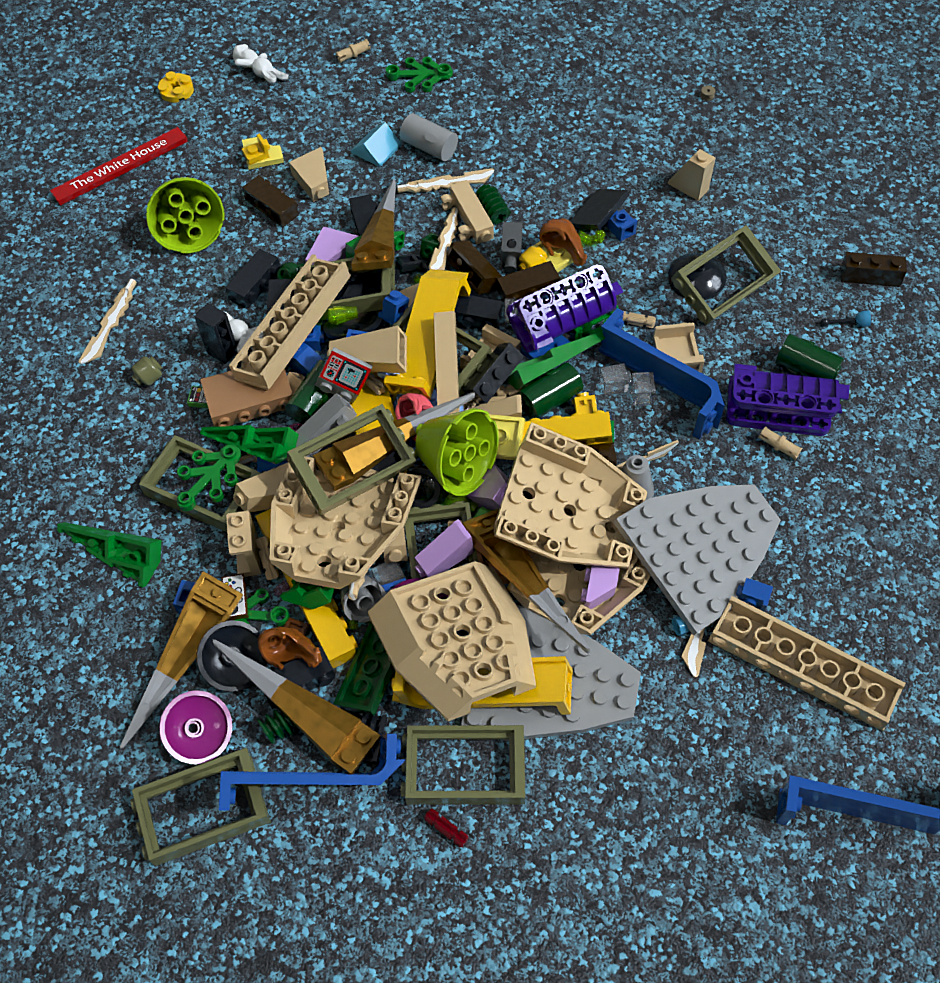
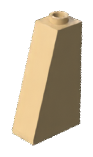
[327,326,407,374]
[233,462,289,512]

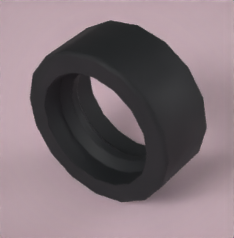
[407,466,444,509]

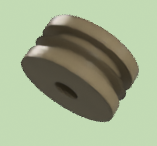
[700,85,715,101]

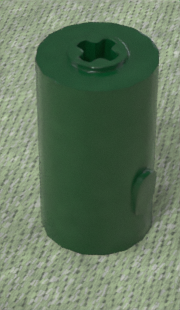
[775,334,844,379]
[285,360,334,424]
[517,363,583,419]

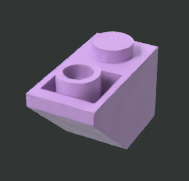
[580,565,620,609]

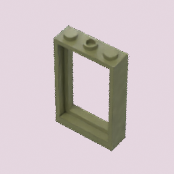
[671,225,781,326]
[299,257,395,321]
[392,302,492,397]
[286,404,416,516]
[139,435,261,532]
[405,501,478,579]
[401,725,525,805]
[130,748,271,866]

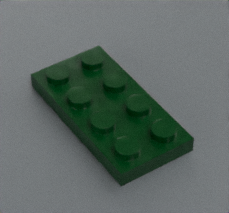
[333,622,395,716]

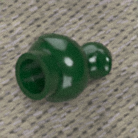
[277,262,305,279]

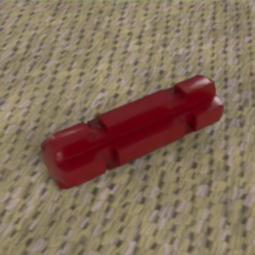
[424,808,469,848]

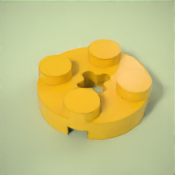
[158,71,194,103]

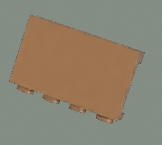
[200,368,293,427]

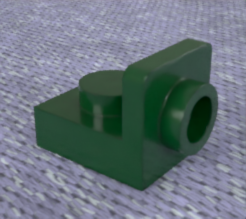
[420,232,440,260]

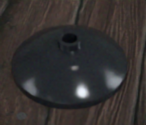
[668,253,727,300]
[323,310,382,340]
[196,621,267,692]

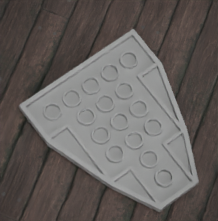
[613,484,781,635]
[461,605,641,741]

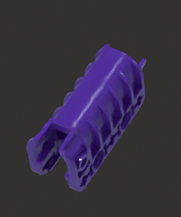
[506,265,623,353]
[726,363,850,436]

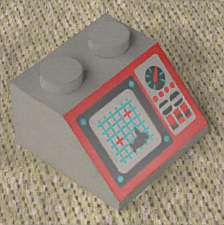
[315,347,373,403]

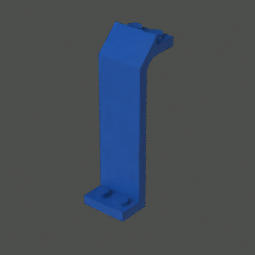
[598,308,725,439]
[219,733,405,811]
[776,775,940,835]

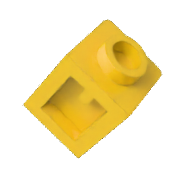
[241,133,270,165]
[572,392,597,415]

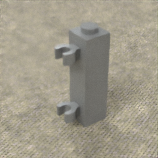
[296,393,357,458]

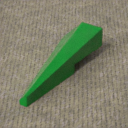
[506,331,605,390]
[200,425,299,464]
[57,522,161,587]
[280,562,334,609]

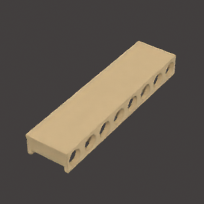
[229,254,351,390]
[708,596,906,731]

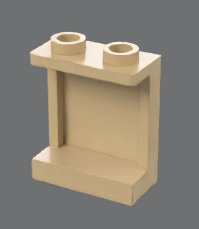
[652,323,705,373]
[460,324,521,370]
[226,510,261,577]

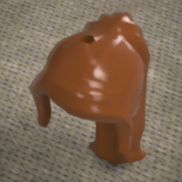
[539,218,587,267]
[257,627,322,670]

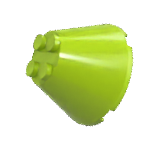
[146,177,224,253]
[415,408,499,496]

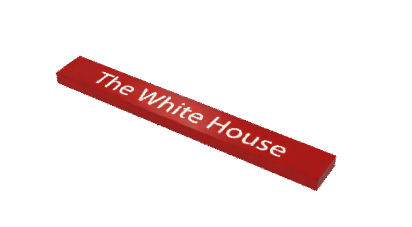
[50,127,188,205]

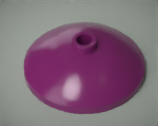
[159,690,232,764]

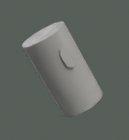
[400,113,458,161]

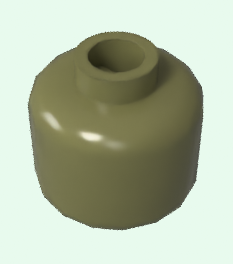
[132,356,163,386]

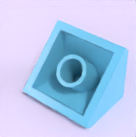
[351,123,401,167]

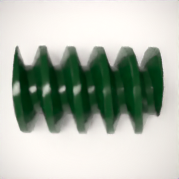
[475,184,511,225]
[257,709,300,744]

